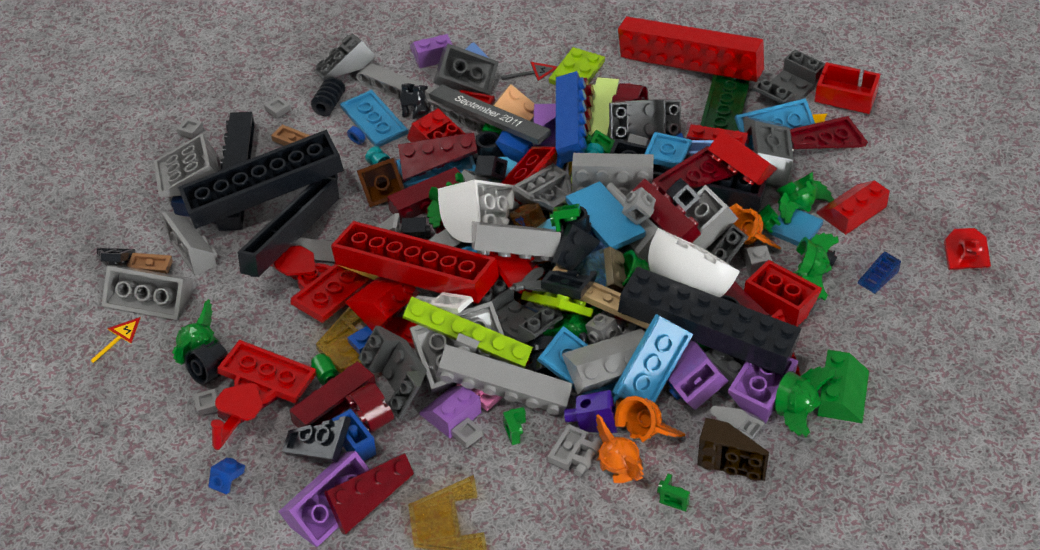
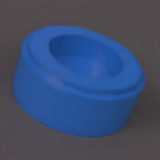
[347,126,366,145]

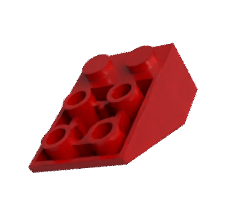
[407,108,466,142]

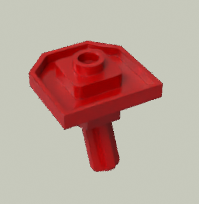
[944,228,991,270]

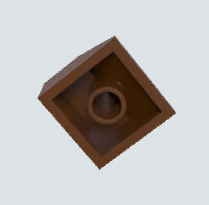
[357,157,405,207]

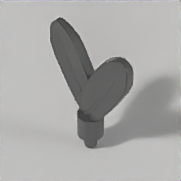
[509,267,549,292]

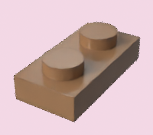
[271,124,310,146]
[127,253,173,274]

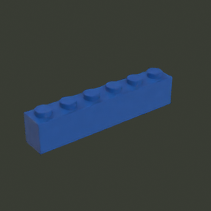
[556,71,587,164]

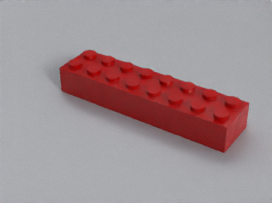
[618,16,764,82]
[331,221,499,304]

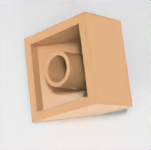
[493,84,535,121]

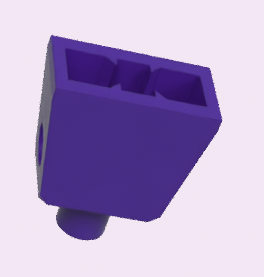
[564,390,617,433]

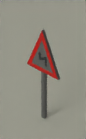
[501,62,558,81]

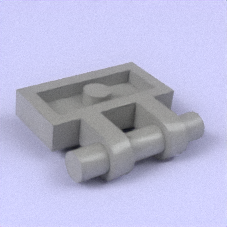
[547,424,602,477]

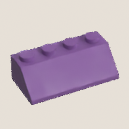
[278,451,369,547]

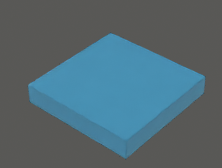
[645,132,692,168]
[768,209,823,246]

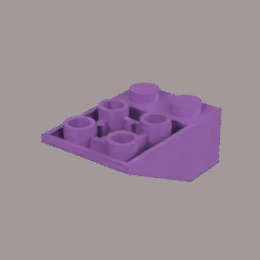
[668,340,729,410]

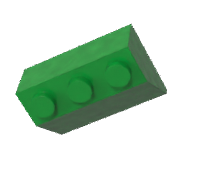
[817,350,869,423]

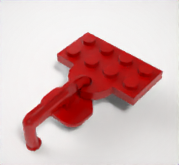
[271,246,374,323]
[211,339,316,450]

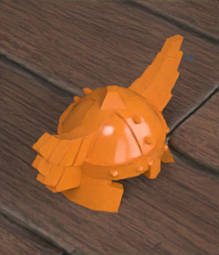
[729,203,781,250]
[614,396,686,442]
[596,414,644,483]

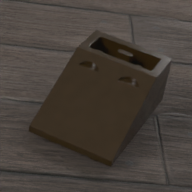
[697,418,769,481]

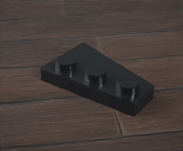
[282,416,351,462]

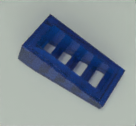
[858,252,901,294]

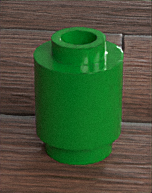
[311,353,339,385]

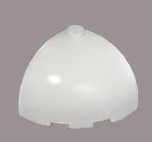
[438,179,514,243]
[648,228,740,297]

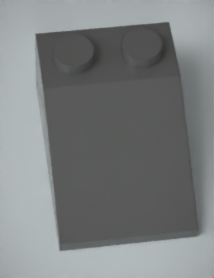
[433,44,499,95]

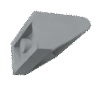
[710,406,765,439]

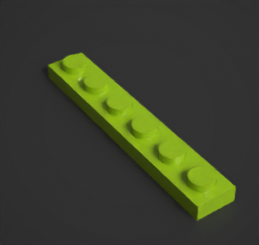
[403,296,533,368]

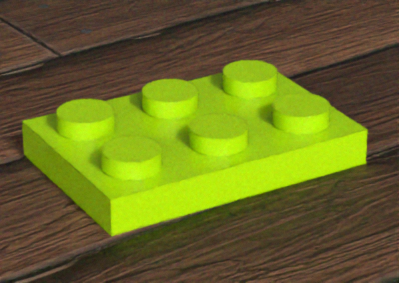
[549,47,605,85]
[521,290,593,317]

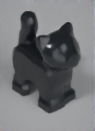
[400,83,429,119]

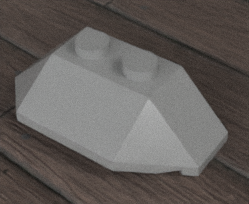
[513,164,572,211]

